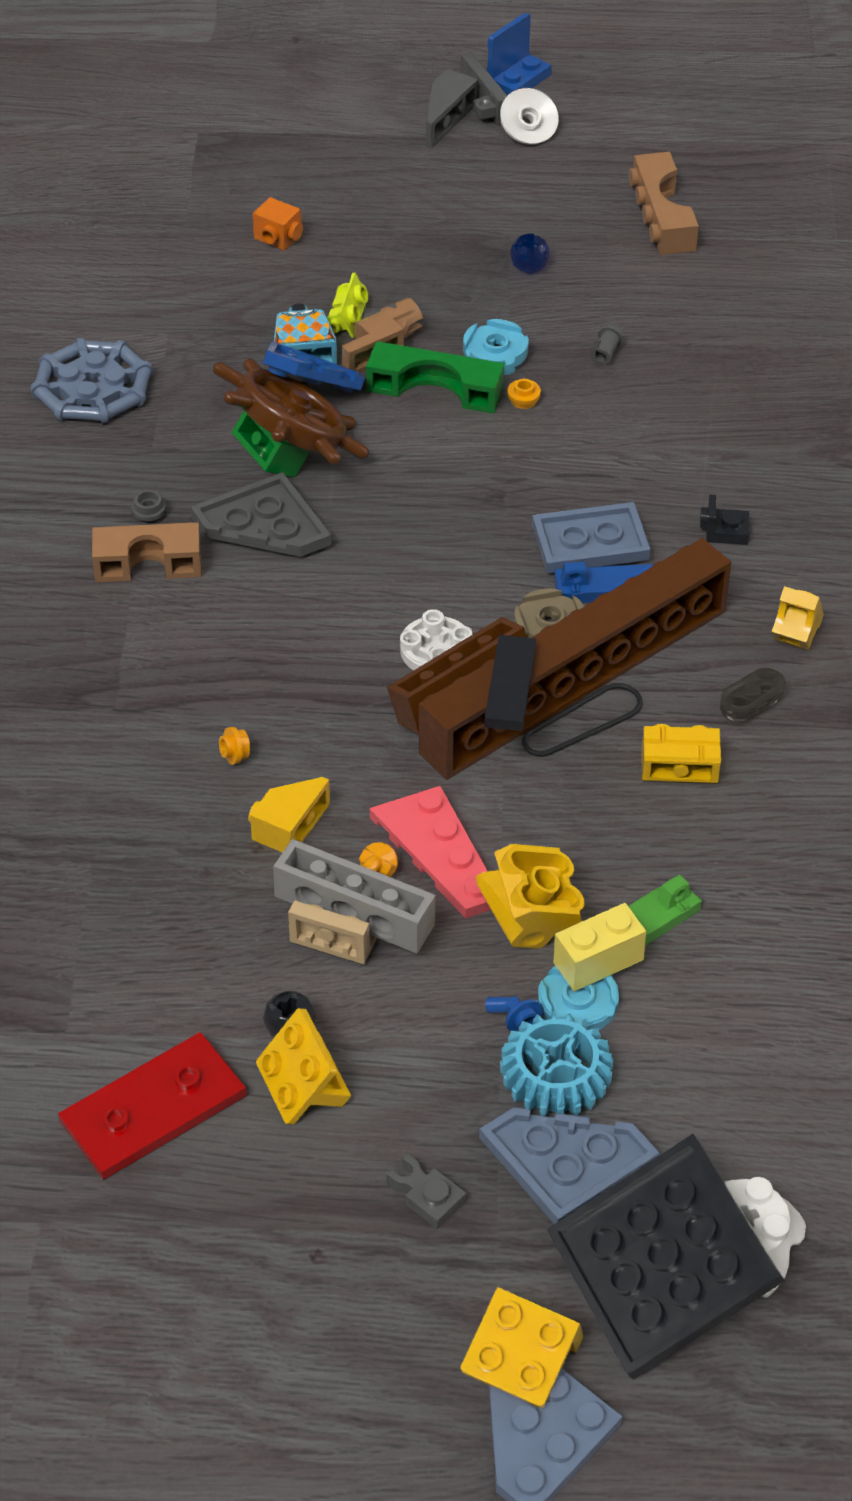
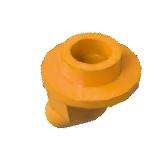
[359,842,398,877]

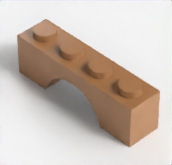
[629,152,699,255]

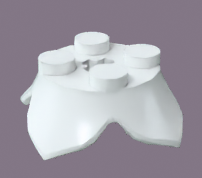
[724,1177,806,1298]

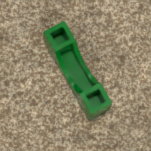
[366,341,504,414]

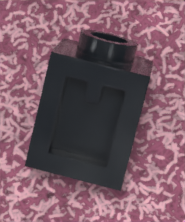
[700,495,749,545]

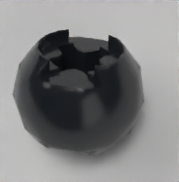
[263,991,316,1037]

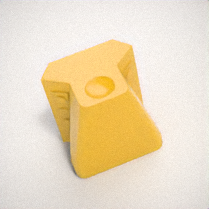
[475,844,585,949]

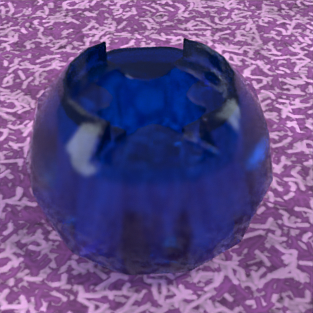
[510,233,550,274]

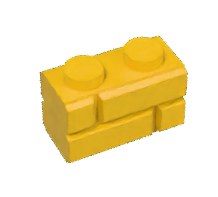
[641,724,721,783]

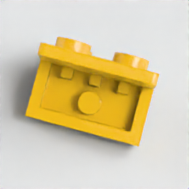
[256,1008,351,1125]

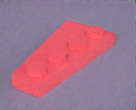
[369,786,491,919]

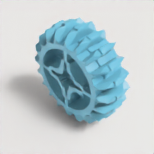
[500,1011,613,1116]

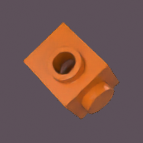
[252,197,303,251]

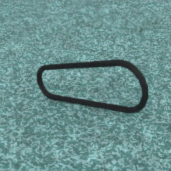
[522,683,642,756]

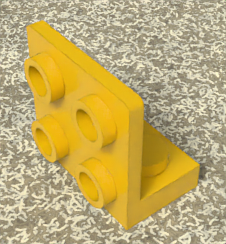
[460,1287,584,1408]

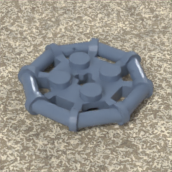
[30,337,154,424]

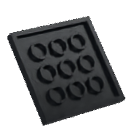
[547,1134,785,1380]

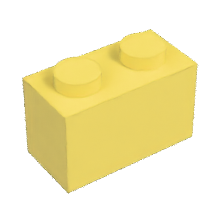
[553,903,646,991]

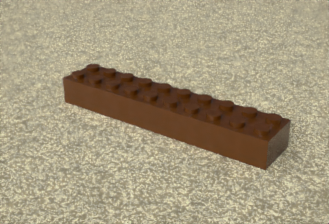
[419,538,732,780]

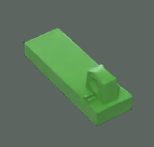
[628,875,702,946]

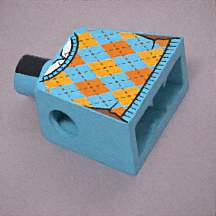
[274,303,337,364]

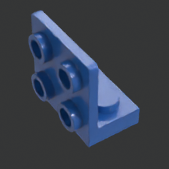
[487,13,552,96]

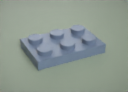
[532,502,651,573]

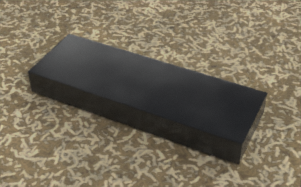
[484,635,536,731]

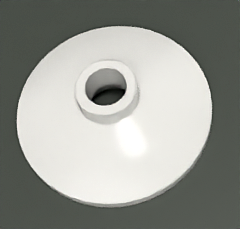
[500,88,559,145]

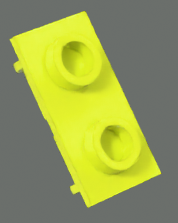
[327,272,368,338]

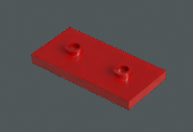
[58,1032,247,1180]

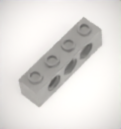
[273,839,436,953]

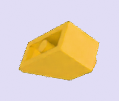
[248,777,330,853]

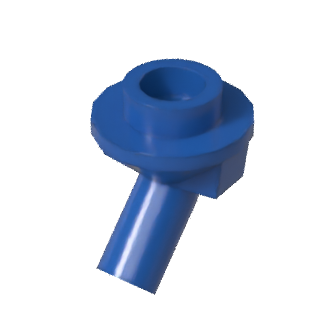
[485,996,543,1032]

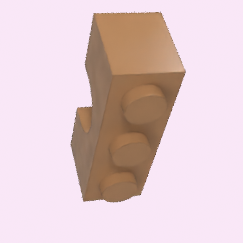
[92,522,201,582]

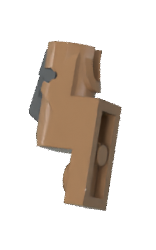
[342,298,423,373]

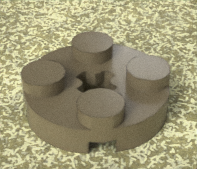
[514,588,584,638]

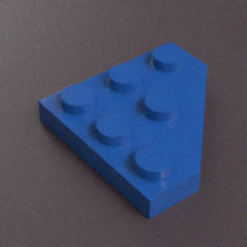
[263,341,365,393]

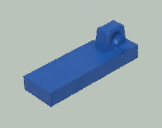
[554,562,654,603]

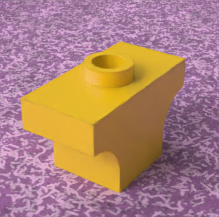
[772,586,824,651]

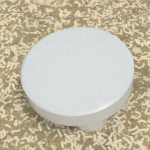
[400,610,472,670]

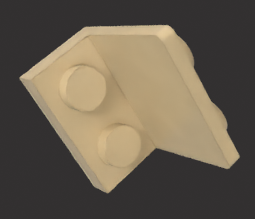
[288,900,377,964]

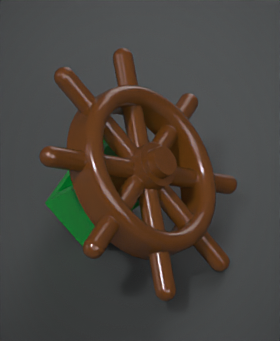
[213,359,369,477]

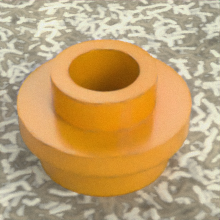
[507,379,541,409]
[219,727,250,765]

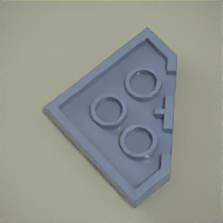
[479,1108,660,1224]
[488,1368,622,1501]

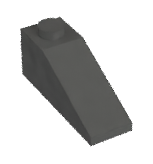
[426,68,478,149]

